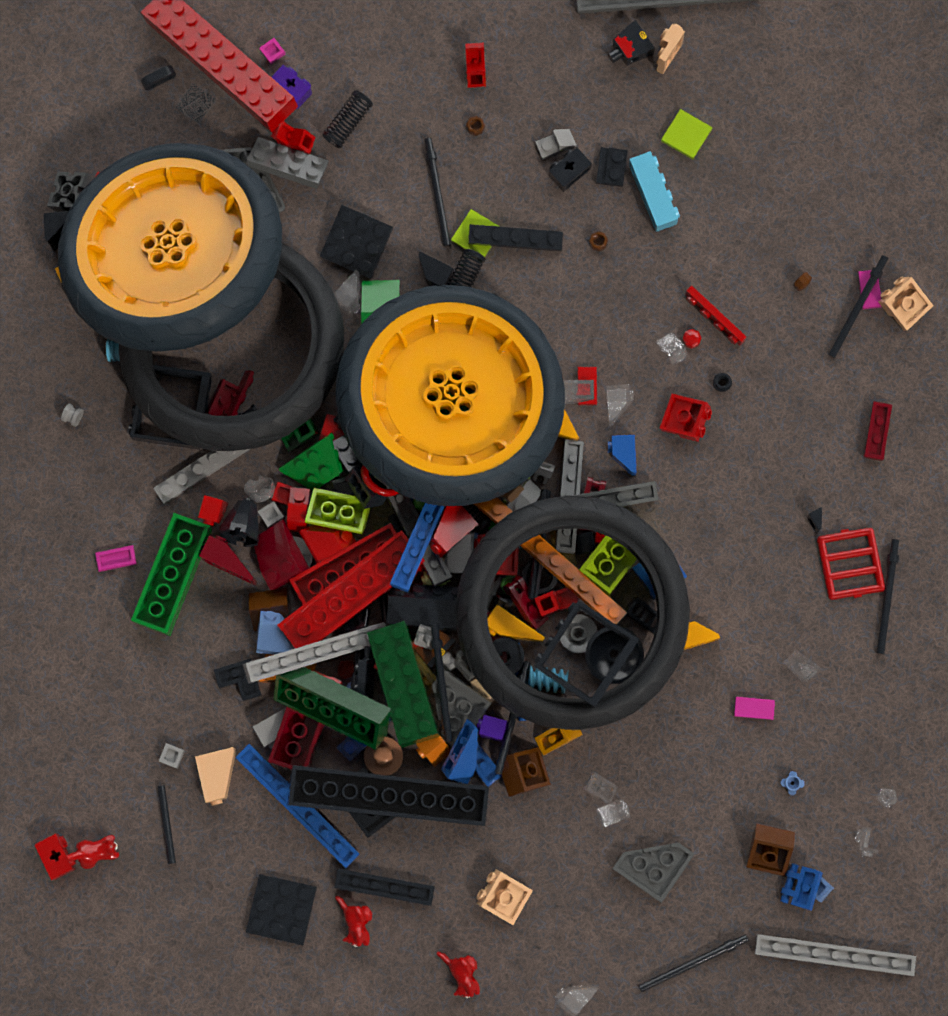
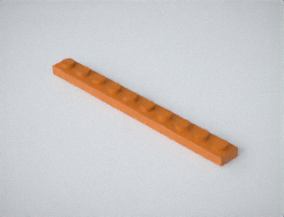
[474,498,627,625]

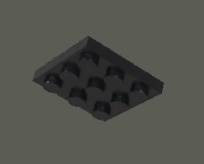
[320,204,394,279]
[246,874,317,946]

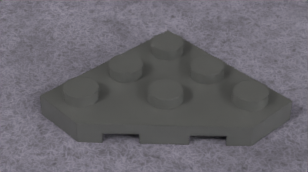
[432,668,492,747]
[612,842,695,903]

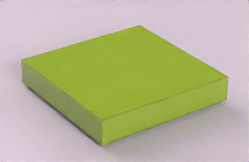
[661,109,713,160]
[451,209,500,257]

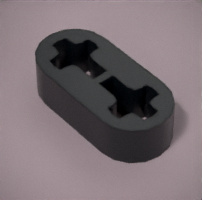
[141,65,176,91]

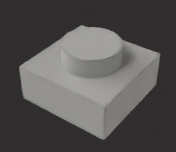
[258,501,284,528]
[159,743,185,769]

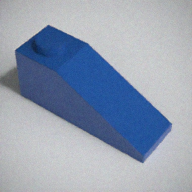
[441,719,478,784]

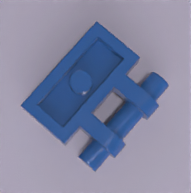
[780,863,823,911]

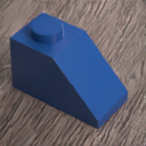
[608,435,637,476]

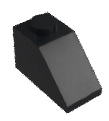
[418,251,454,286]

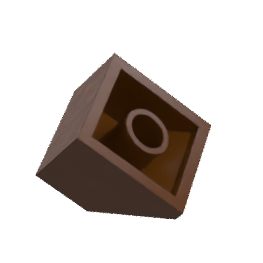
[497,747,551,797]
[746,823,795,876]

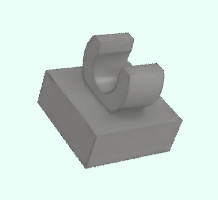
[533,462,555,484]
[413,624,432,650]

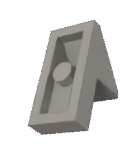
[535,129,577,160]

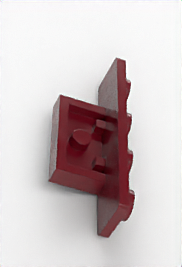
[206,370,254,416]

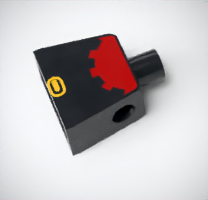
[608,20,655,65]

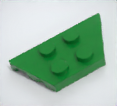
[278,433,343,491]

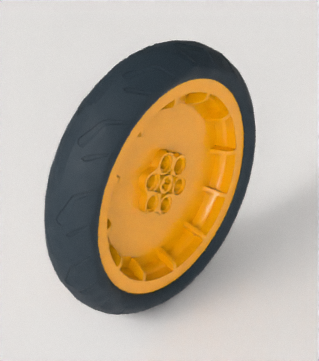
[58,143,282,352]
[335,285,565,506]

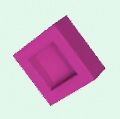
[259,38,286,64]

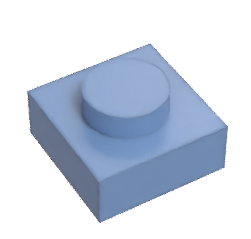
[816,877,834,902]

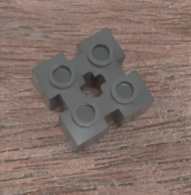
[47,172,94,212]

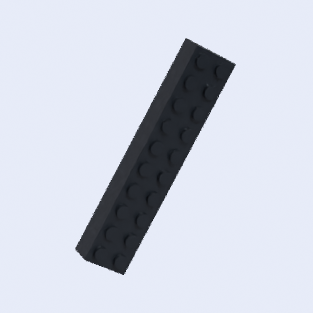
[287,765,489,826]

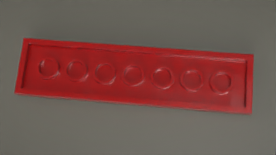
[278,530,425,648]

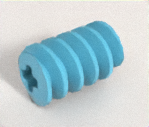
[528,666,569,694]

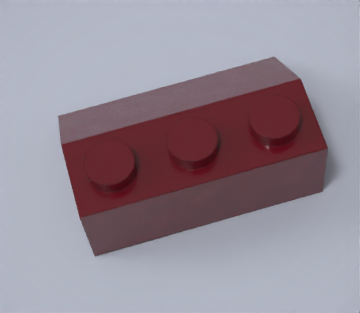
[268,707,324,770]

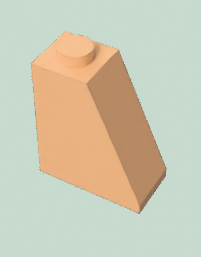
[195,747,236,806]

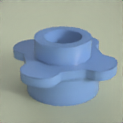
[781,771,804,795]

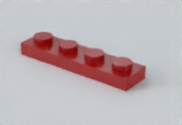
[685,285,747,346]

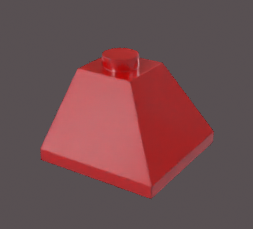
[299,525,356,564]

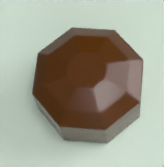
[466,116,485,136]
[589,231,608,251]
[793,272,812,291]

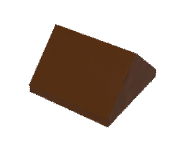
[249,588,291,632]

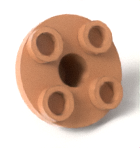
[364,737,403,776]

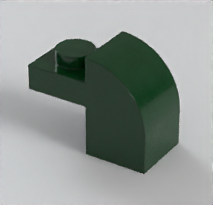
[281,418,320,452]

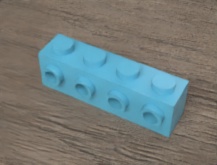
[629,151,680,232]

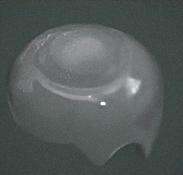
[244,475,275,503]

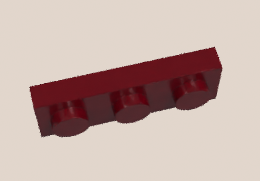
[863,401,892,461]

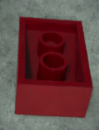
[254,520,309,590]
[199,535,257,586]

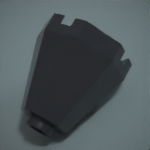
[219,498,259,547]

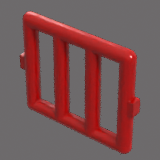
[817,528,885,600]

